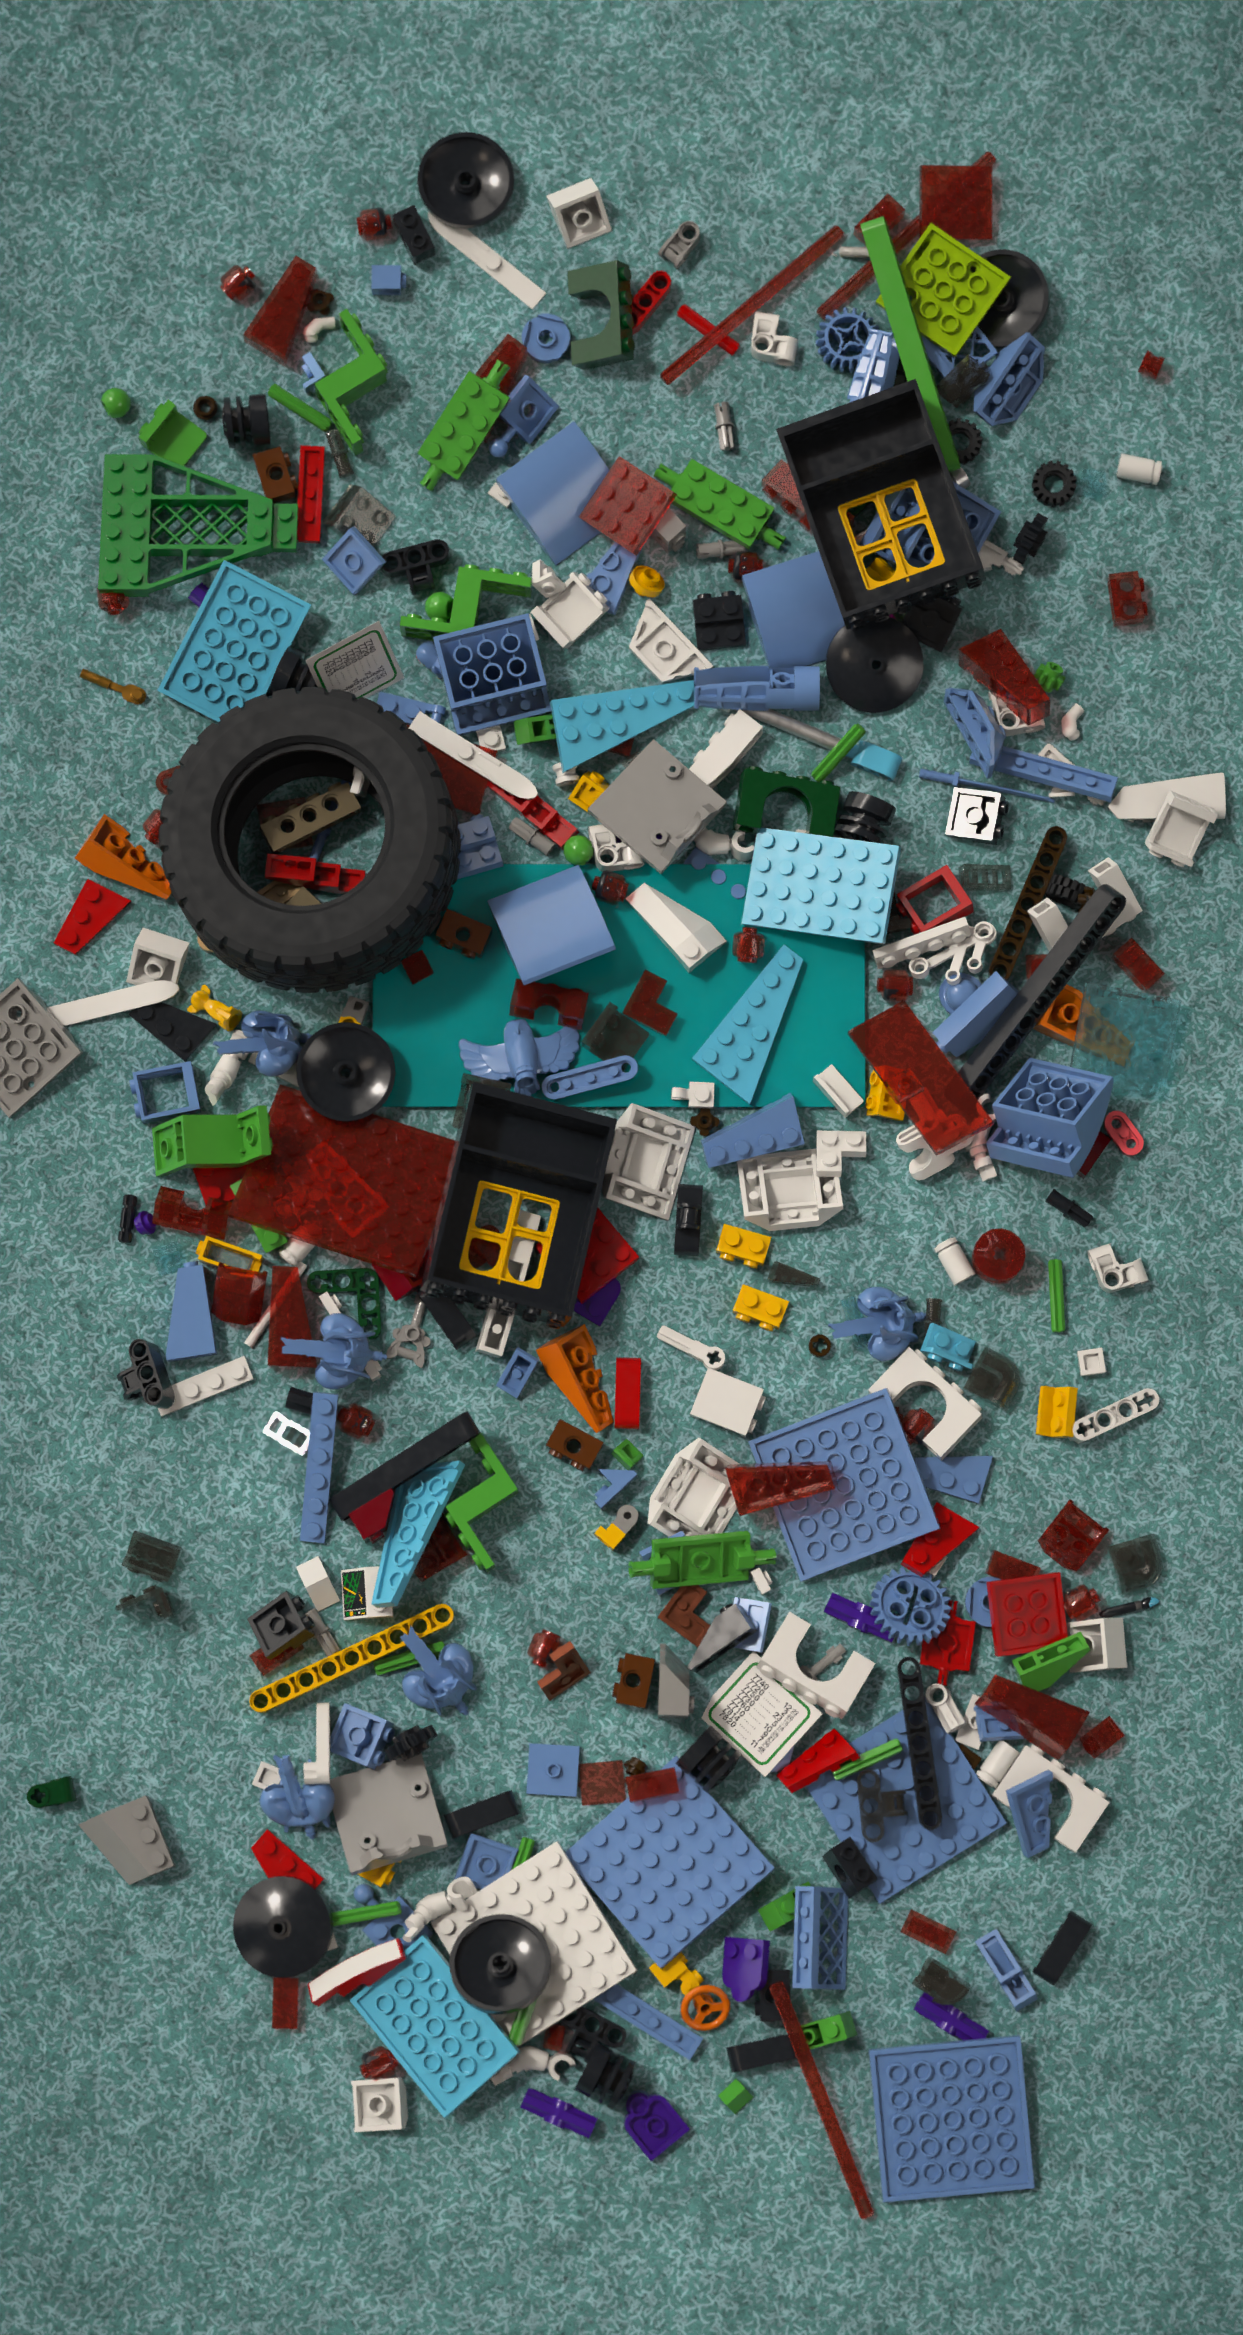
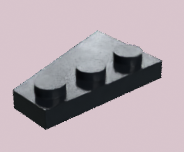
[129,1002,217,1062]

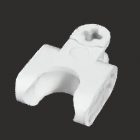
[896,1115,974,1180]

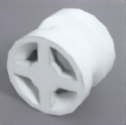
[552,763,580,786]

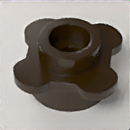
[307,289,334,316]
[690,1108,720,1136]

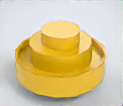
[629,565,665,598]

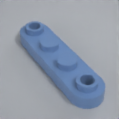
[542,1055,639,1099]

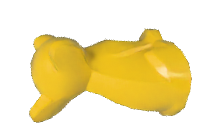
[187,985,242,1032]

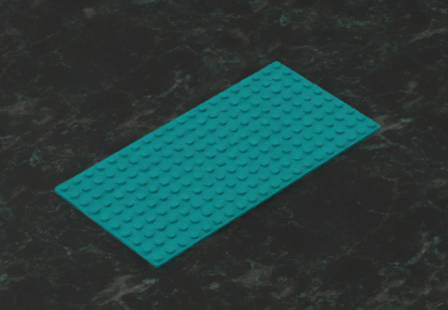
[373,864,865,1108]

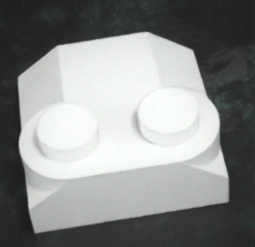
[351,2077,408,2132]

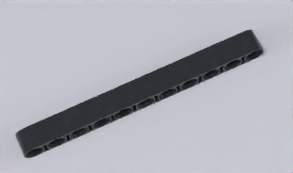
[944,884,1126,1112]

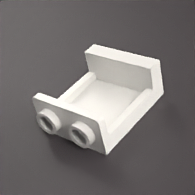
[531,572,610,648]
[1145,790,1218,867]
[690,1368,766,1437]

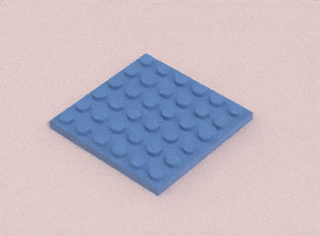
[748,1388,941,1581]
[806,1697,1007,1904]
[565,1756,775,1969]
[869,2035,1034,2202]

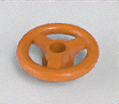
[681,1985,730,2031]

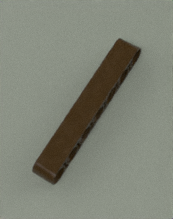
[988,826,1067,981]

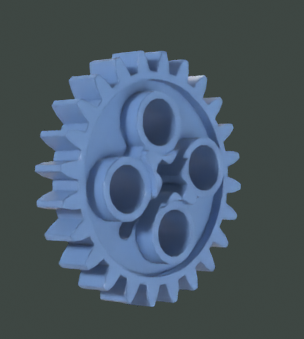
[869,1567,951,1646]

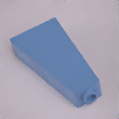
[932,971,1019,1057]
[166,1261,217,1362]

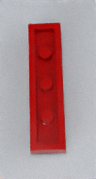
[297,445,325,543]

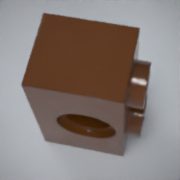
[253,446,298,504]
[435,909,493,959]
[546,1419,604,1472]
[612,1653,655,1709]

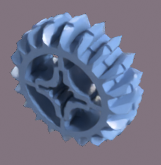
[816,307,879,373]

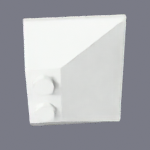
[602,1103,695,1220]
[737,1149,843,1231]
[648,1438,756,1537]

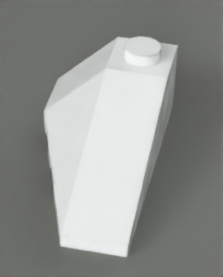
[625,883,727,973]

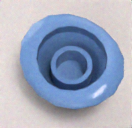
[939,973,982,1014]

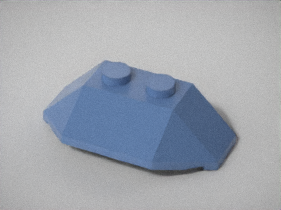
[974,332,1045,426]
[944,688,1006,779]

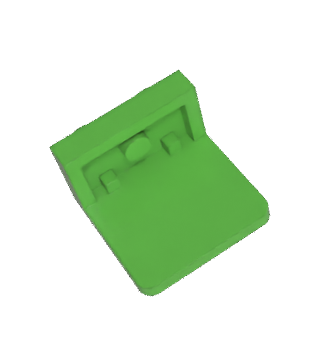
[138,400,207,466]

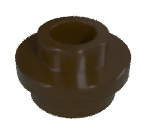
[193,396,218,420]
[624,1757,648,1779]

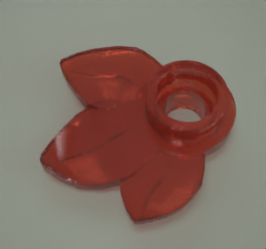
[468,1225,501,1268]

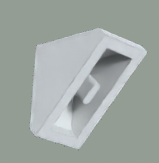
[296,1556,340,1612]

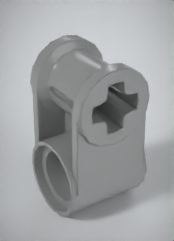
[658,221,700,269]

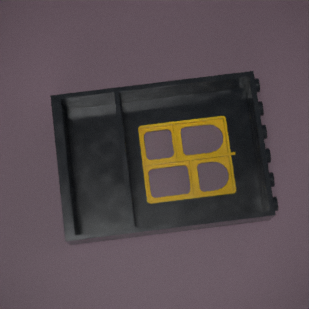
[776,379,986,631]
[420,1082,617,1329]

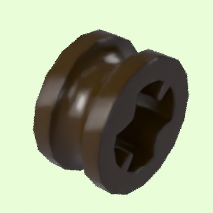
[809,1335,831,1357]

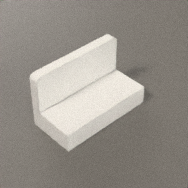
[813,1064,864,1118]

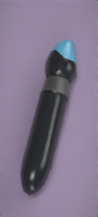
[1099,1597,1159,1618]

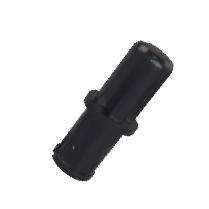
[1045,1189,1093,1228]

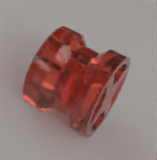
[1138,350,1165,380]

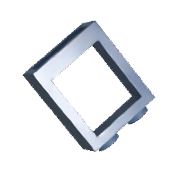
[129,1061,201,1124]

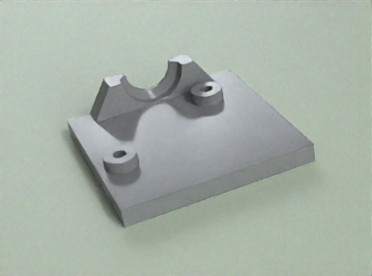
[588,739,727,874]
[0,978,83,1118]
[329,1753,448,1876]

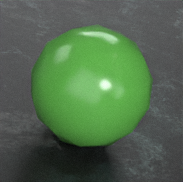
[101,388,131,419]
[425,592,454,621]
[563,835,594,866]

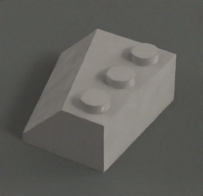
[658,1643,694,1719]
[79,1795,176,1885]

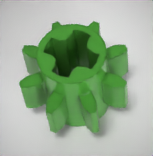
[1033,662,1066,692]

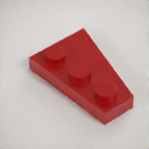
[53,879,132,955]
[900,1502,980,1577]
[776,1728,861,1794]
[251,1829,324,1888]

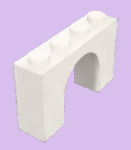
[1027,857,1143,952]
[868,1347,982,1461]
[756,1612,875,1719]
[991,1744,1109,1853]

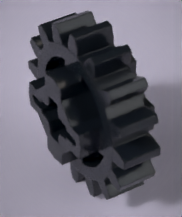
[1013,513,1048,565]
[385,1725,437,1762]

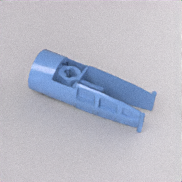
[847,328,899,403]
[694,666,820,711]

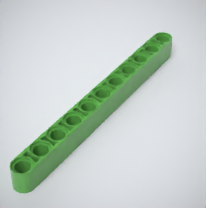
[860,216,961,472]

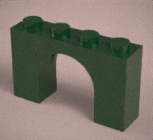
[567,260,635,370]
[732,766,841,837]

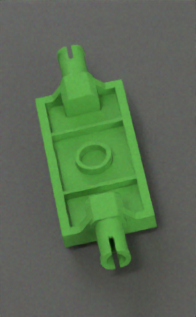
[417,359,511,491]
[654,459,786,550]
[628,1531,776,1589]

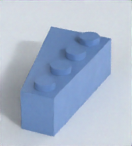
[700,1093,804,1168]

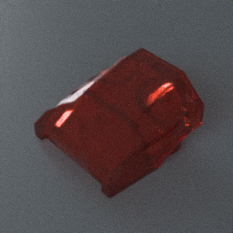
[211,1262,268,1325]
[1037,1499,1109,1572]
[414,1512,468,1582]

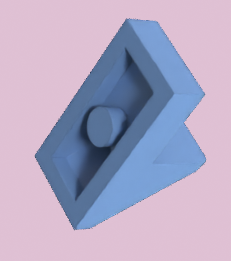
[496,1347,539,1398]
[594,1469,637,1510]

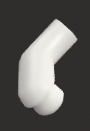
[303,317,336,343]
[1061,703,1084,741]

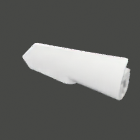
[1108,772,1226,822]

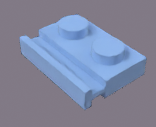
[733,1597,772,1653]

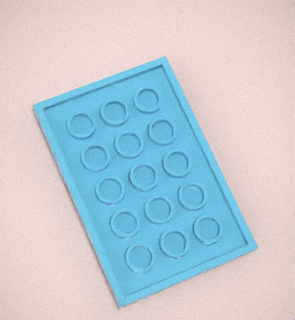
[157,560,312,722]
[741,827,901,944]
[350,1934,521,2118]

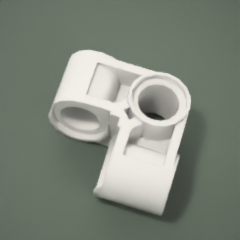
[751,311,798,366]
[988,687,1045,736]
[588,824,644,872]
[1087,1243,1149,1293]

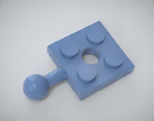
[489,375,559,457]
[354,1884,433,1951]

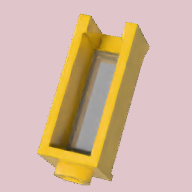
[196,1236,263,1281]

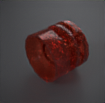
[971,1228,1026,1285]

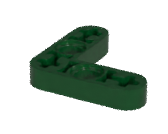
[306,1268,381,1340]

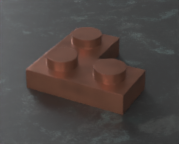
[657,1585,710,1648]
[537,1641,591,1701]

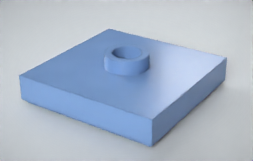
[322,526,386,595]
[526,1743,580,1797]
[454,1832,518,1890]

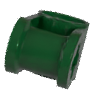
[27,1776,77,1808]

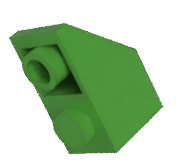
[758,1881,811,1932]
[795,2011,857,2052]

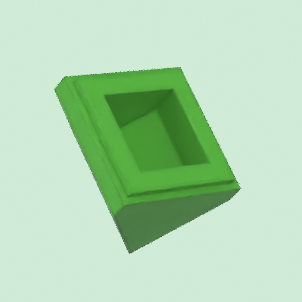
[611,1439,644,1470]
[718,2079,753,2114]

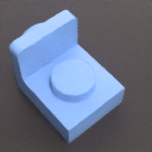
[301,352,326,394]

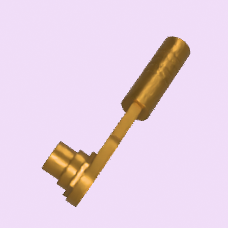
[80,668,146,705]

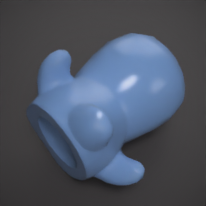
[416,641,442,679]

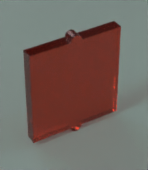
[578,1760,626,1806]

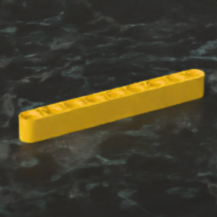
[249,1604,454,1713]

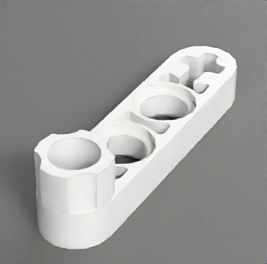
[1068,1388,1159,1444]
[304,1703,330,1784]

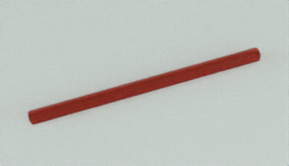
[817,151,996,320]
[660,225,844,385]
[770,1981,874,2220]

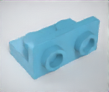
[920,1323,976,1372]

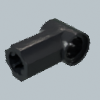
[285,1387,313,1415]

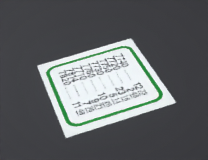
[305,621,404,699]
[701,1651,822,1777]

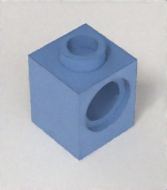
[371,265,406,295]

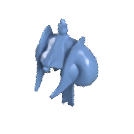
[213,1010,312,1077]
[828,1287,928,1361]
[281,1313,387,1389]
[400,1626,477,1716]
[259,1755,335,1839]

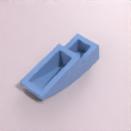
[975,1929,1038,2012]

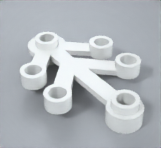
[909,922,997,985]

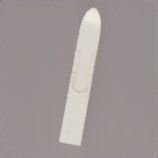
[428,212,546,309]
[408,711,538,799]
[47,980,179,1026]

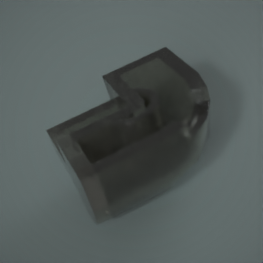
[963,1346,1021,1412]
[1108,1534,1163,1596]
[912,1955,970,2005]

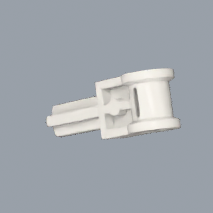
[657,1325,725,1370]

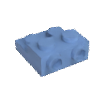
[457,815,503,879]
[330,1703,395,1770]

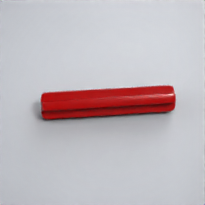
[677,304,740,355]

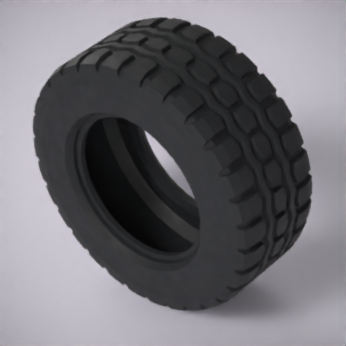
[159,687,461,993]

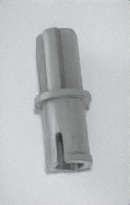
[714,402,734,451]
[696,539,745,559]
[509,817,555,856]
[305,1608,339,1656]

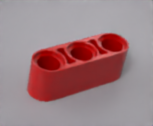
[631,271,671,334]
[614,1357,641,1429]

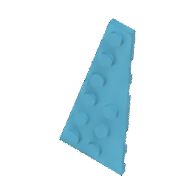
[550,680,695,773]
[692,945,803,1105]
[371,1460,465,1608]

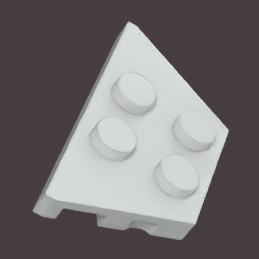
[629,598,713,684]

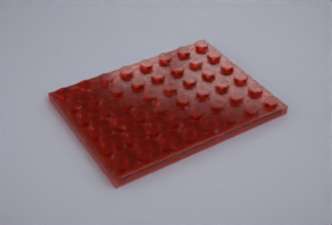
[228,1084,455,1278]

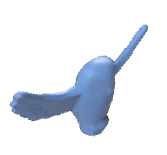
[459,1019,580,1096]

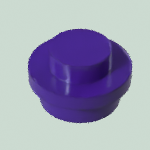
[134,1211,157,1235]

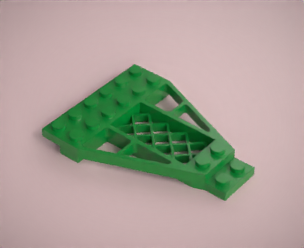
[98,454,298,597]

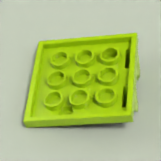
[875,223,1011,357]

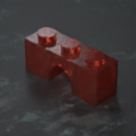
[509,978,589,1030]
[152,1186,233,1240]

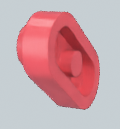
[1104,1111,1144,1156]

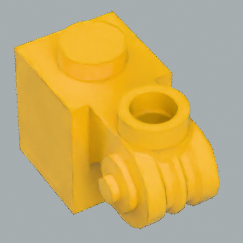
[649,1952,705,1995]

